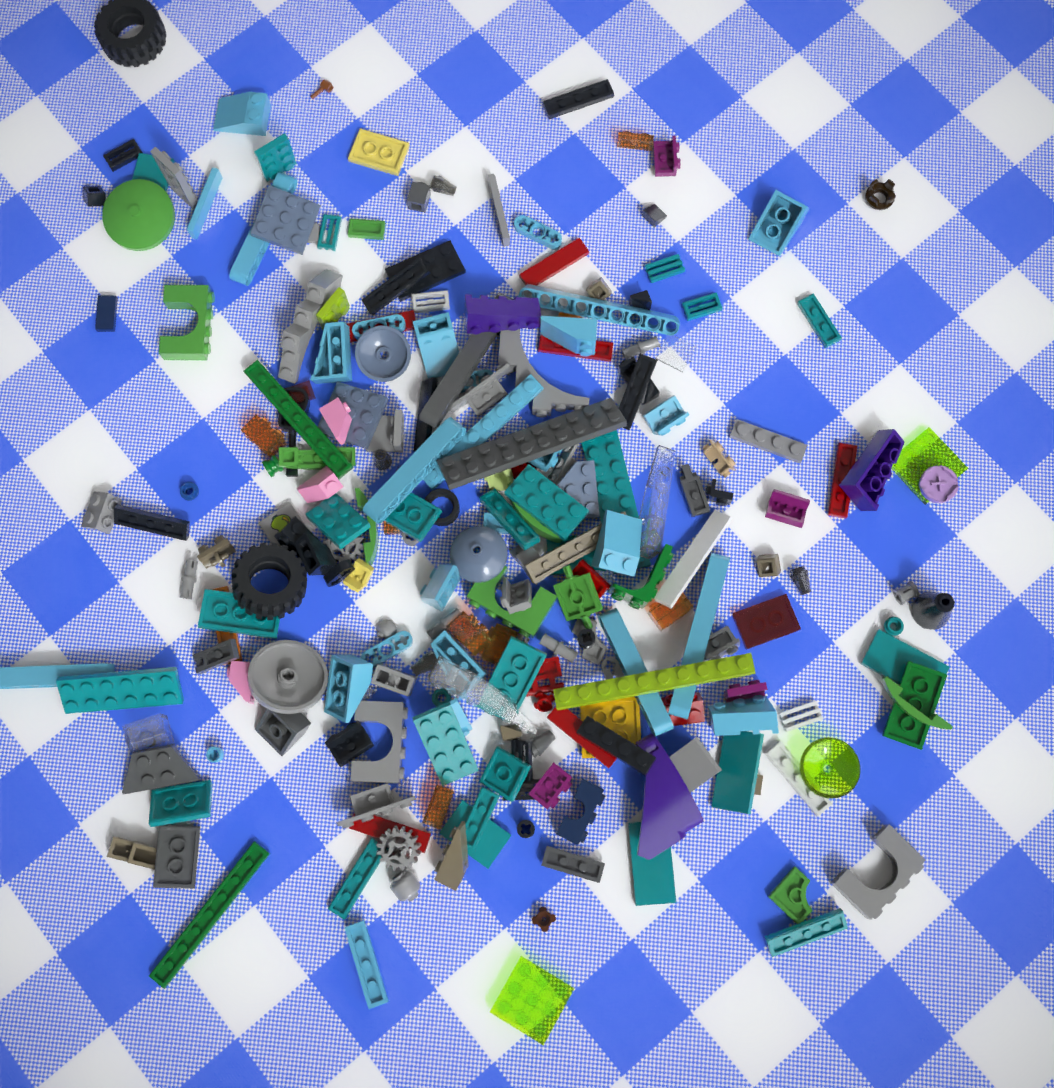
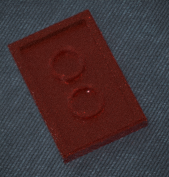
[732,594,801,650]

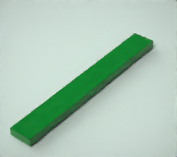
[243,359,354,480]
[149,841,271,989]

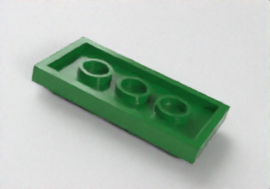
[882,661,947,750]

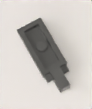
[679,464,711,517]

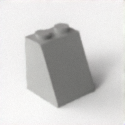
[669,737,722,793]

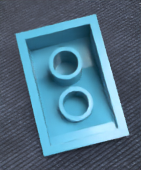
[213,92,271,136]
[748,190,809,256]
[541,316,597,356]
[591,510,642,577]
[420,564,461,612]
[324,654,373,723]

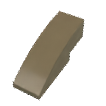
[106,836,156,870]

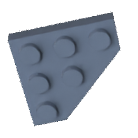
[556,460,600,519]

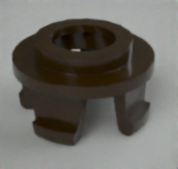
[865,179,896,210]

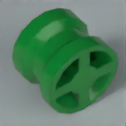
[262,454,284,478]

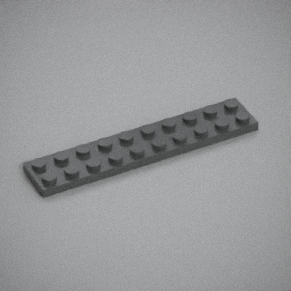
[436,398,627,490]

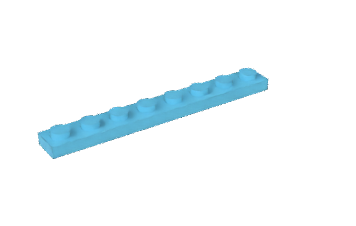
[423,374,544,490]

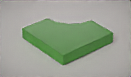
[767,866,813,924]

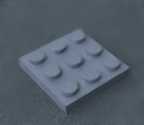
[250,185,321,255]
[318,382,389,449]

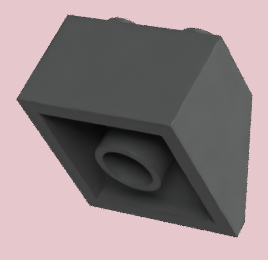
[254,709,311,757]

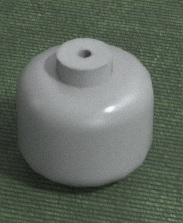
[376,619,397,640]

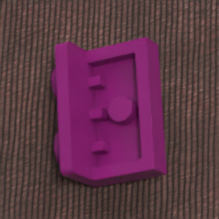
[653,135,681,177]
[765,489,810,528]
[724,680,768,703]

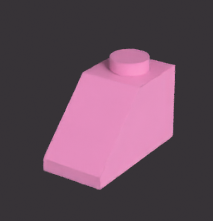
[319,397,352,445]
[296,466,344,503]
[227,661,255,704]

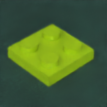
[316,287,350,331]

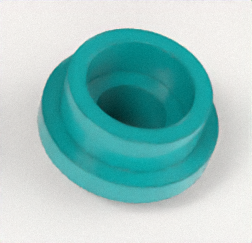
[884,616,904,636]
[432,688,452,707]

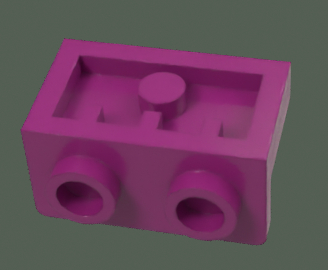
[529,762,573,810]

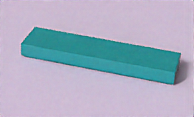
[479,488,540,551]
[328,838,389,920]
[764,908,848,957]

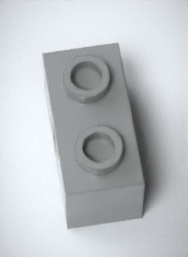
[371,664,417,696]

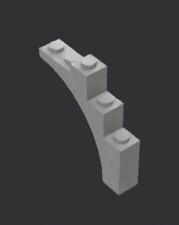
[278,269,343,384]
[498,329,590,418]

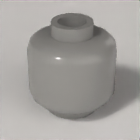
[390,871,421,902]

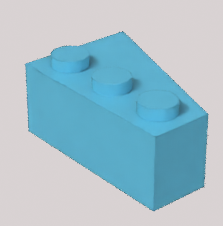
[708,695,779,736]

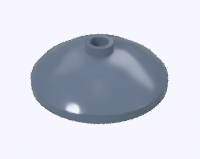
[355,326,411,382]
[450,526,508,583]

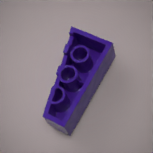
[464,294,541,334]
[839,429,905,511]

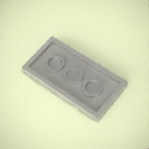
[150,147,198,210]

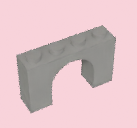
[350,701,408,784]
[830,824,926,920]

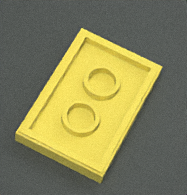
[348,128,410,176]

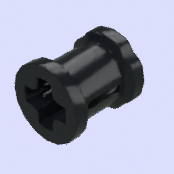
[577,629,595,649]
[517,820,535,838]

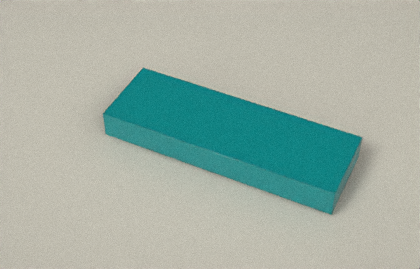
[797,293,842,349]
[465,787,500,852]

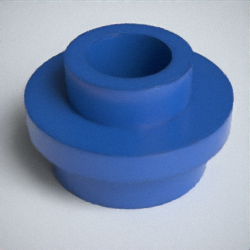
[180,482,199,501]

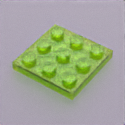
[891,427,968,505]
[490,955,575,1046]

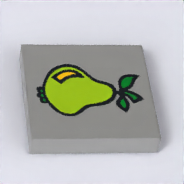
[258,502,306,547]

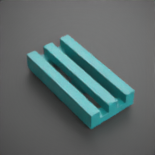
[317,214,342,252]
[645,254,685,283]
[682,292,723,321]

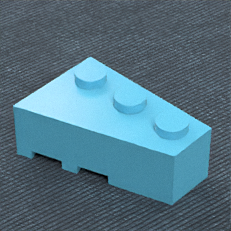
[310,321,352,384]
[431,630,489,701]

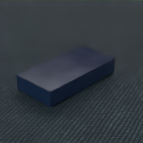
[95,295,118,332]

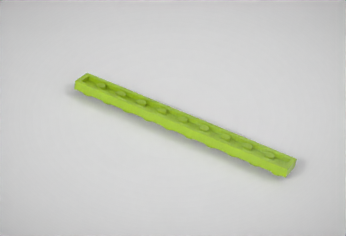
[553,653,756,711]

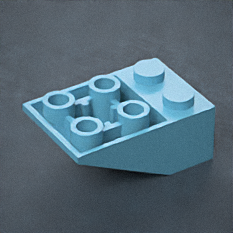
[413,312,459,379]

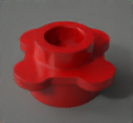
[534,692,555,712]

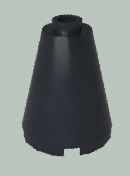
[912,592,955,630]

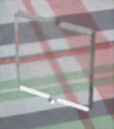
[655,335,697,373]

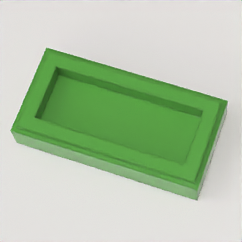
[348,218,386,240]

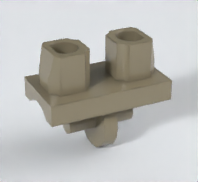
[197,535,236,569]

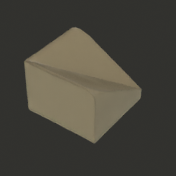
[586,277,612,300]
[756,553,781,577]
[500,723,523,742]

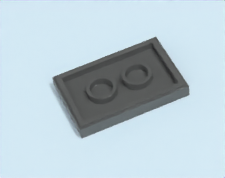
[153,825,201,889]

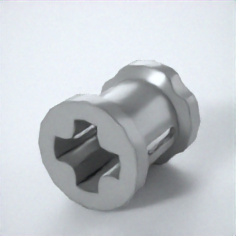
[893,581,920,605]

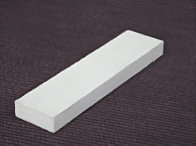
[764,741,833,817]

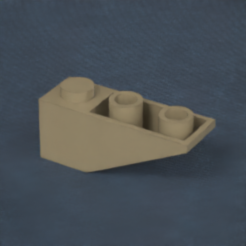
[434,821,469,891]

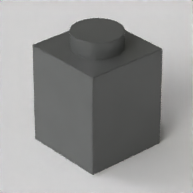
[407,181,431,213]

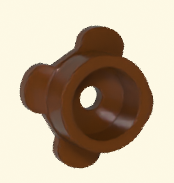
[532,907,556,932]

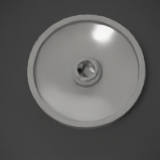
[247,640,328,714]

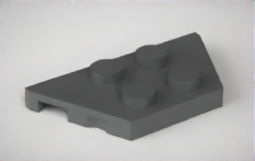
[122,744,200,795]

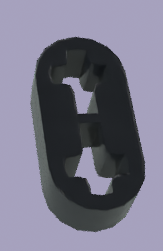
[323,559,355,587]

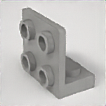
[365,409,405,453]

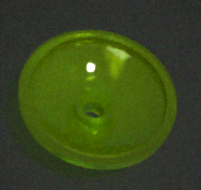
[799,737,861,799]

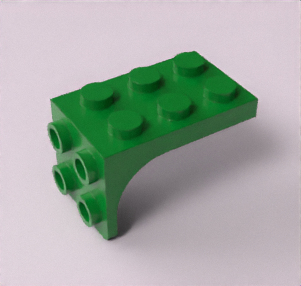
[608,544,674,610]

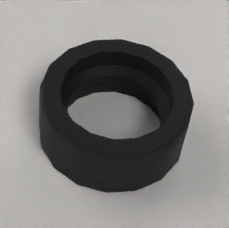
[425,488,460,526]

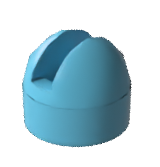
[206,747,224,763]

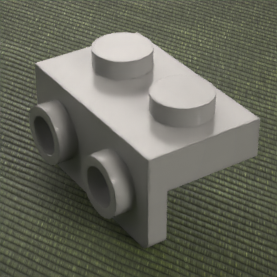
[81,491,122,534]
[500,577,532,614]
[703,626,741,661]

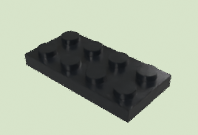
[385,240,466,302]

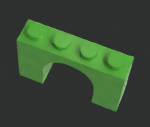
[159,285,215,361]
[467,566,557,639]

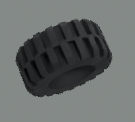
[94,0,167,67]
[231,542,307,620]

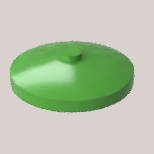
[102,179,175,251]

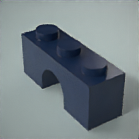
[556,779,606,845]

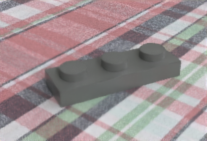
[541,846,605,883]

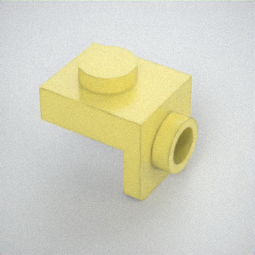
[343,558,375,593]

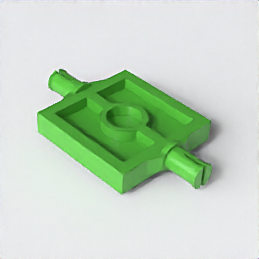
[553,565,603,629]

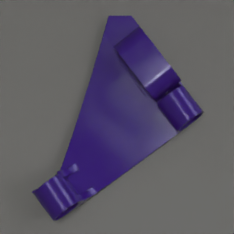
[635,733,704,860]

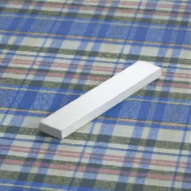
[654,510,732,609]

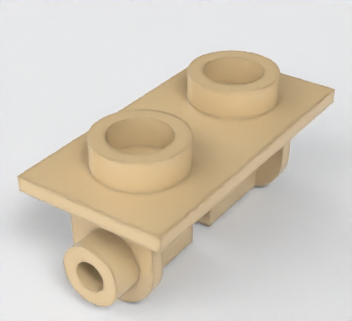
[702,440,737,478]

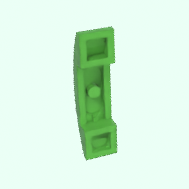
[279,447,356,470]
[507,482,563,543]
[355,488,379,565]
[881,676,953,730]

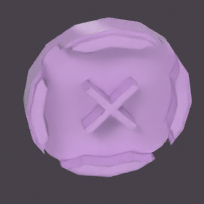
[919,466,959,504]

